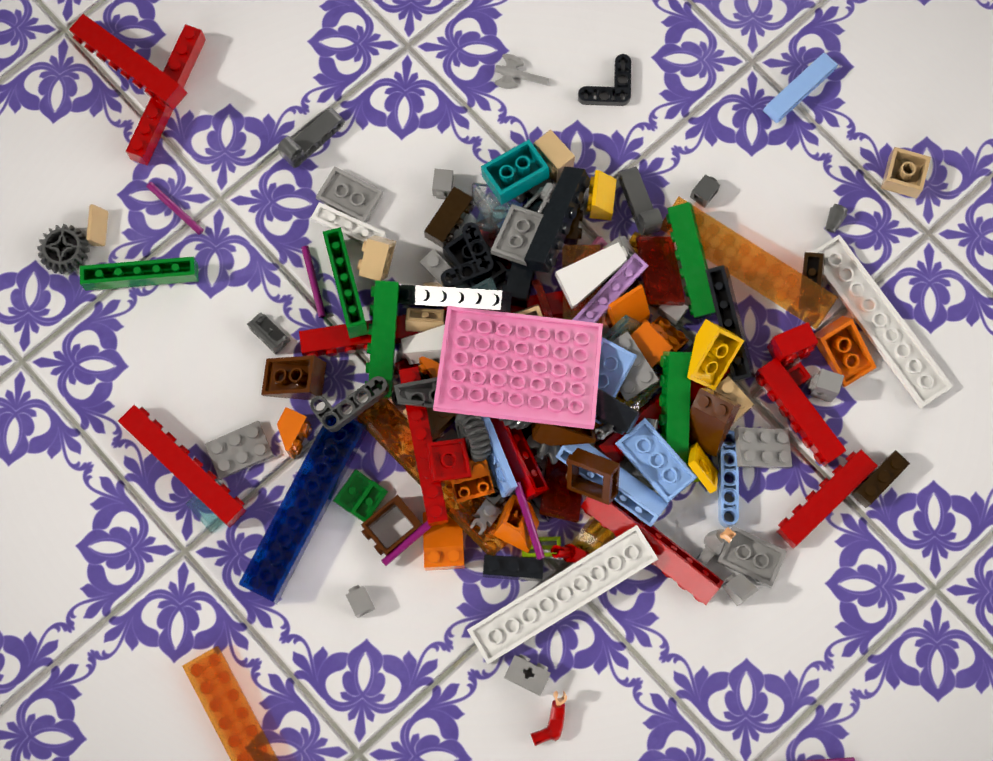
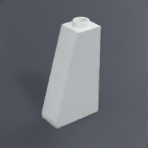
[555,242,628,309]
[400,325,445,365]

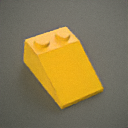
[687,319,745,391]

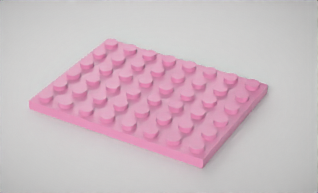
[433,306,603,430]

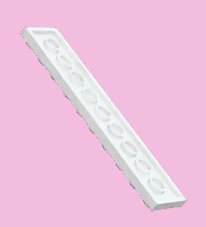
[811,235,953,409]
[467,525,658,664]

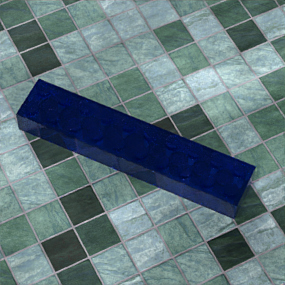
[238,417,368,604]

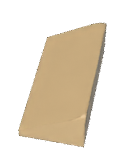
[86,204,108,246]
[405,308,445,332]

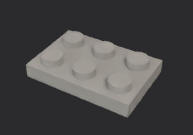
[316,166,383,223]
[491,204,543,266]
[612,331,660,401]
[205,421,274,480]
[734,427,792,469]
[717,526,787,588]

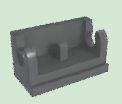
[247,313,291,355]

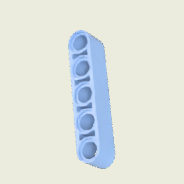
[763,53,838,123]
[718,430,739,528]

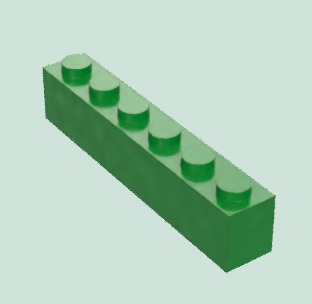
[666,202,716,319]
[323,227,368,339]
[80,257,199,291]
[365,280,399,399]
[658,351,692,466]

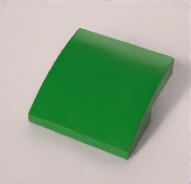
[332,469,388,522]

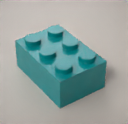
[481,139,549,205]

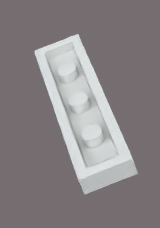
[311,202,386,244]

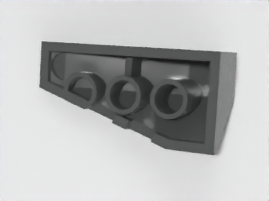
[394,377,437,408]

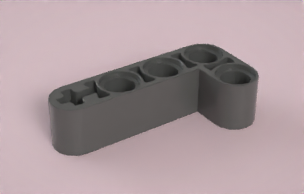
[278,107,345,168]
[618,166,663,237]
[310,376,389,432]

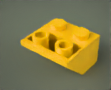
[586,170,617,221]

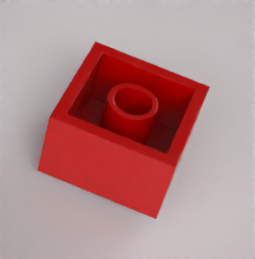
[767,322,818,367]

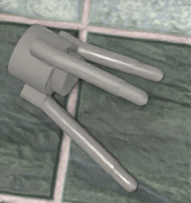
[523,183,556,213]

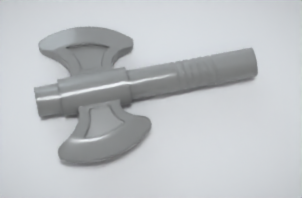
[495,54,549,89]
[526,434,561,465]

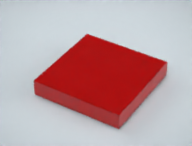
[425,438,472,483]

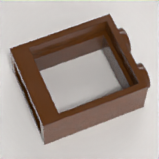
[566,448,620,505]
[361,494,422,556]

